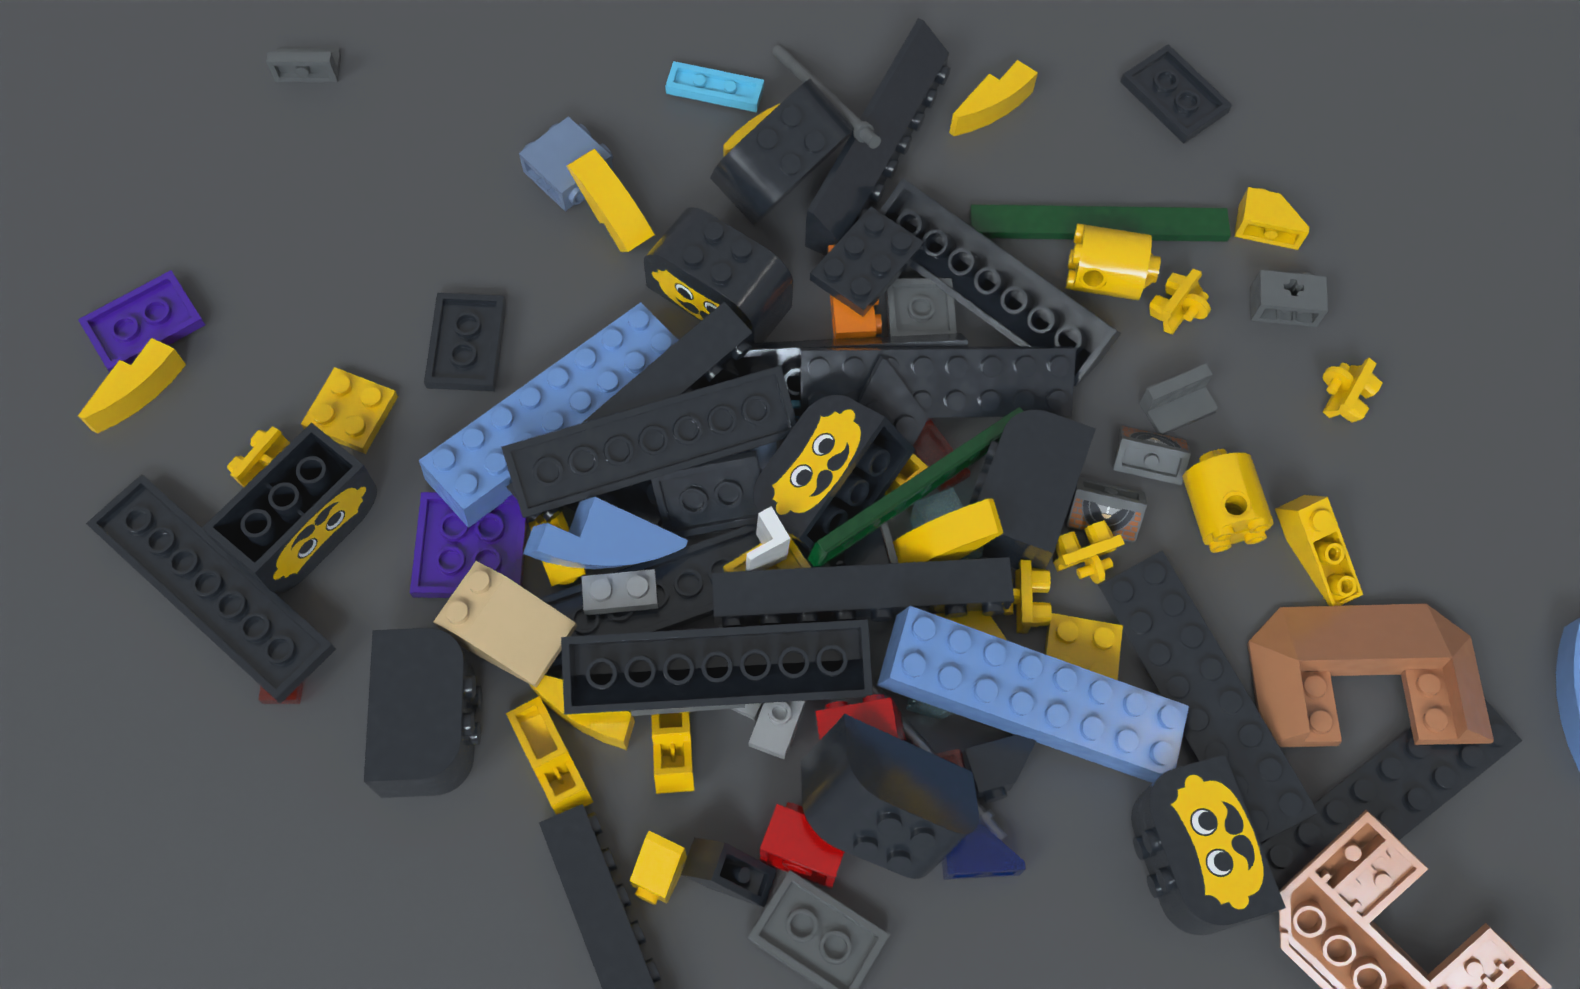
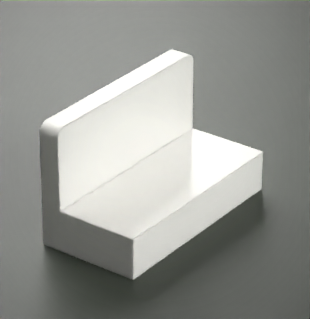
[745,506,790,571]

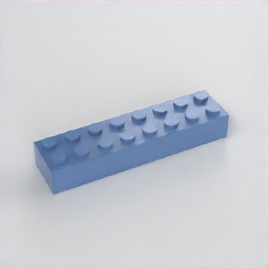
[419,302,678,528]
[877,606,1189,783]

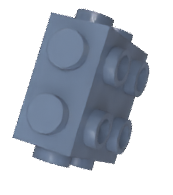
[519,116,614,212]

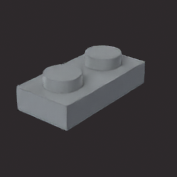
[582,569,658,615]

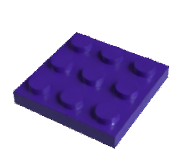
[410,492,528,598]

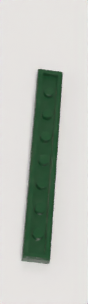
[969,204,1231,242]
[808,407,1023,567]

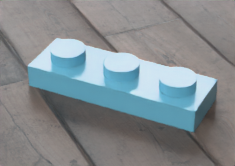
[665,61,764,112]

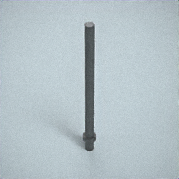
[772,45,881,149]

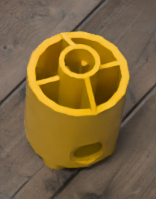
[1065,223,1161,300]
[1182,449,1274,553]

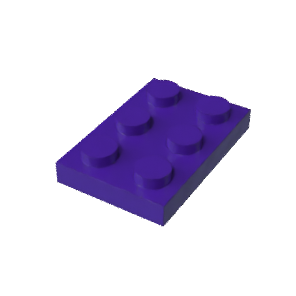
[78,270,206,372]

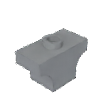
[749,701,806,759]

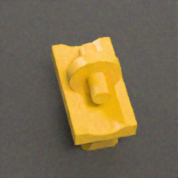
[1149,269,1211,335]
[1322,358,1383,423]
[227,426,290,488]
[1053,520,1125,584]
[1003,560,1052,634]

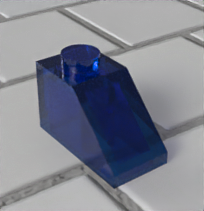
[942,824,1026,880]

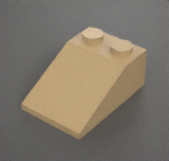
[433,561,578,688]

